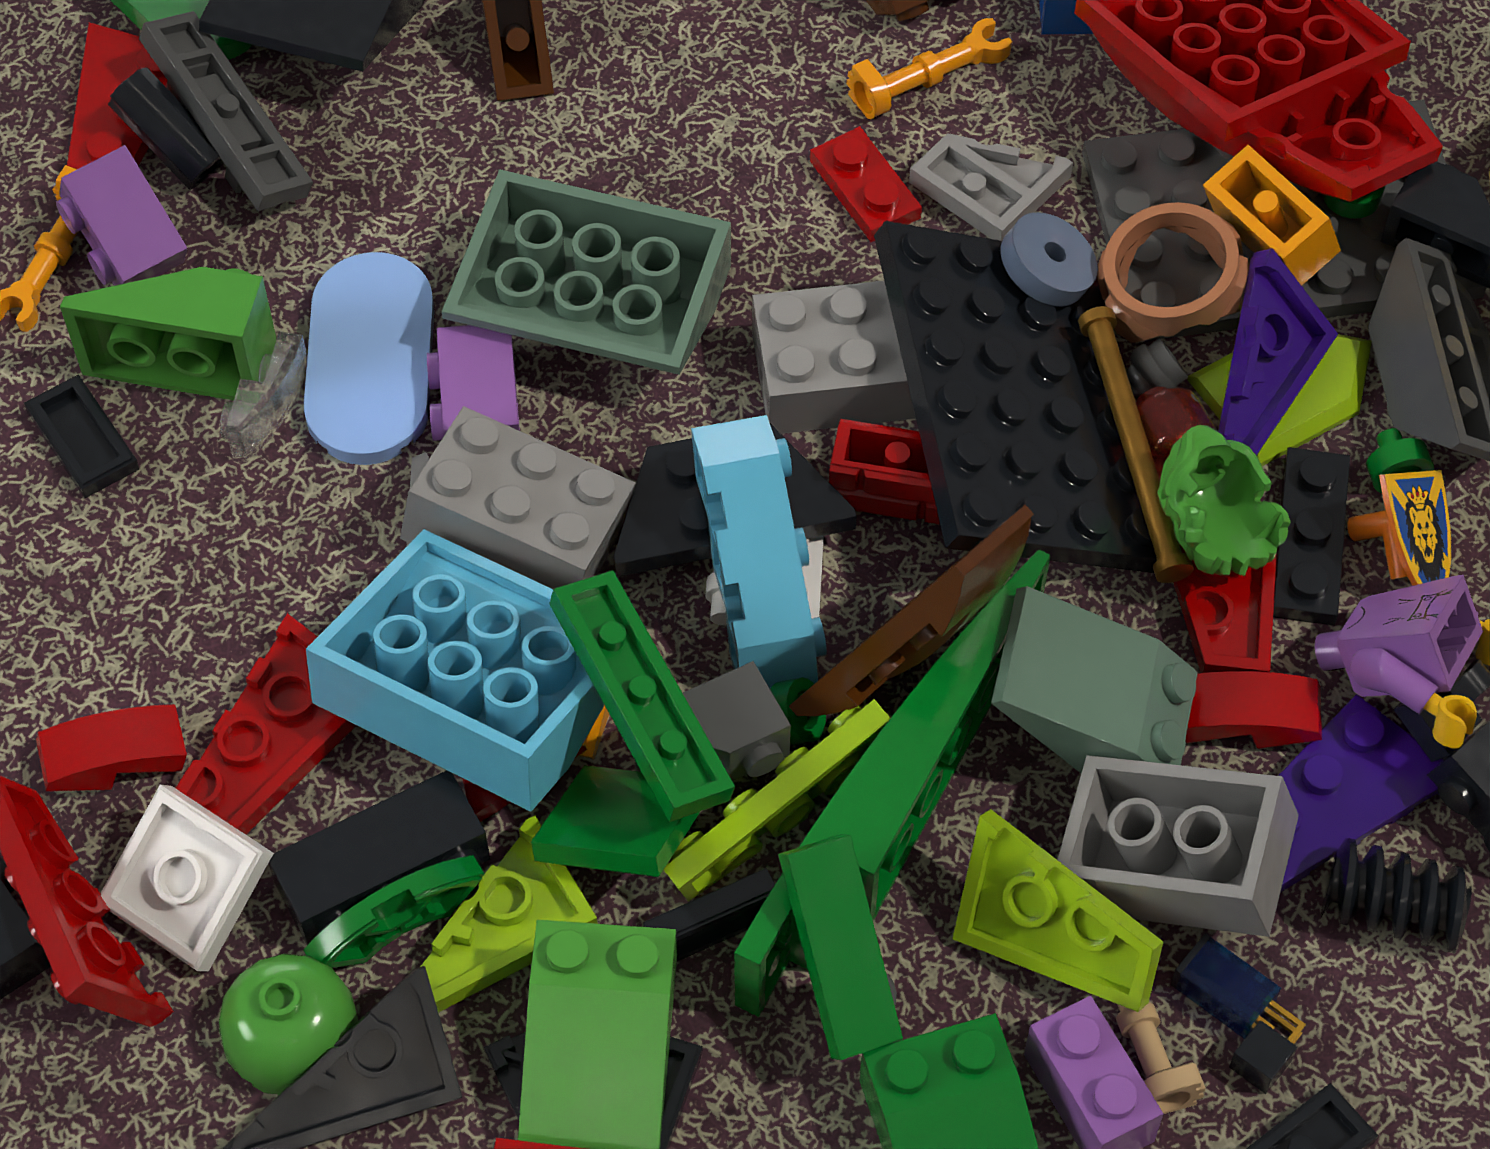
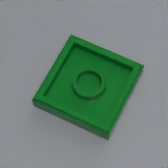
[531,765,700,877]

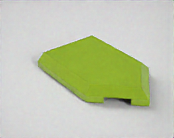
[1188,334,1372,466]

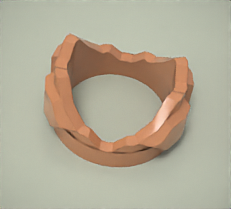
[1097,202,1249,343]

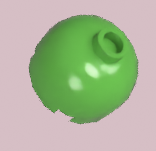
[219,953,359,1095]

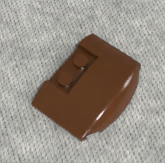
[789,504,1034,716]

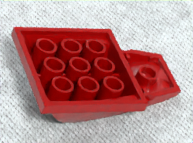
[1074,0,1443,202]

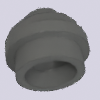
[1126,338,1188,400]

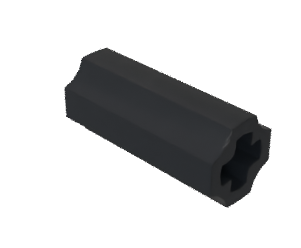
[108,67,224,190]

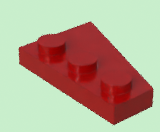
[1173,545,1277,673]

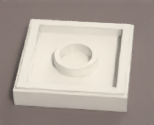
[101,784,274,971]

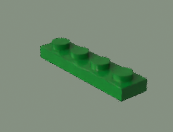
[549,570,735,822]

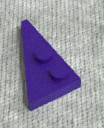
[1218,248,1338,456]

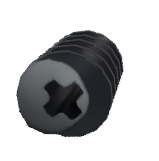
[1321,838,1472,954]

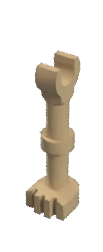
[1116,1002,1206,1114]

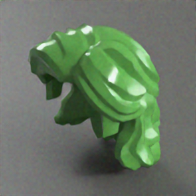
[1157,425,1291,576]

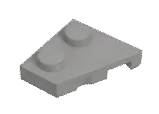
[909,133,1073,241]

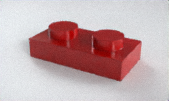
[810,126,922,242]

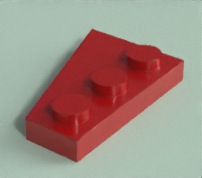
[67,22,167,169]

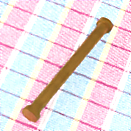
[1078,306,1194,583]

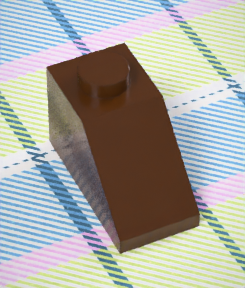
[481,0,554,101]

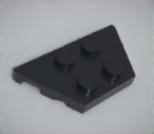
[614,423,857,577]

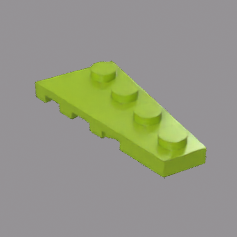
[664,699,890,902]

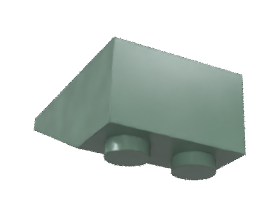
[991,586,1198,773]

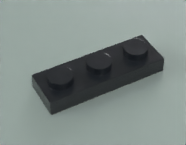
[1273,447,1350,626]

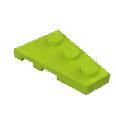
[952,809,1164,1012]

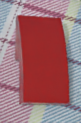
[1185,671,1322,749]
[36,704,187,791]

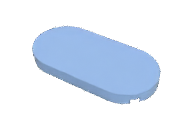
[304,252,434,465]

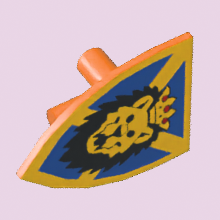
[1347,470,1451,586]

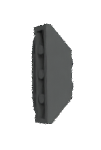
[1368,238,1490,461]

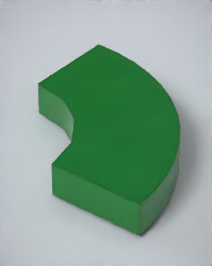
[303,855,485,968]

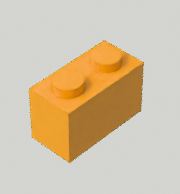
[1203,145,1341,286]

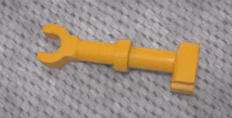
[846,18,1012,119]
[0,165,79,332]

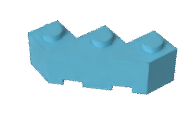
[691,415,827,689]

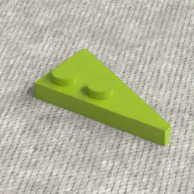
[420,815,598,1013]

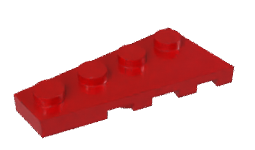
[176,613,357,835]
[0,776,174,1027]

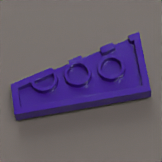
[1278,694,1442,893]

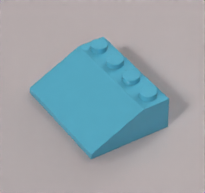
[306,529,604,812]

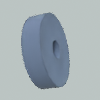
[1001,212,1098,306]

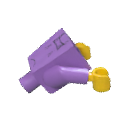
[1315,575,1490,749]

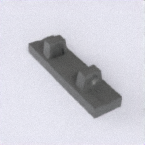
[139,11,313,211]

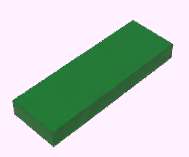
[778,834,903,1060]

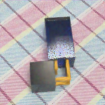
[1171,933,1306,1094]

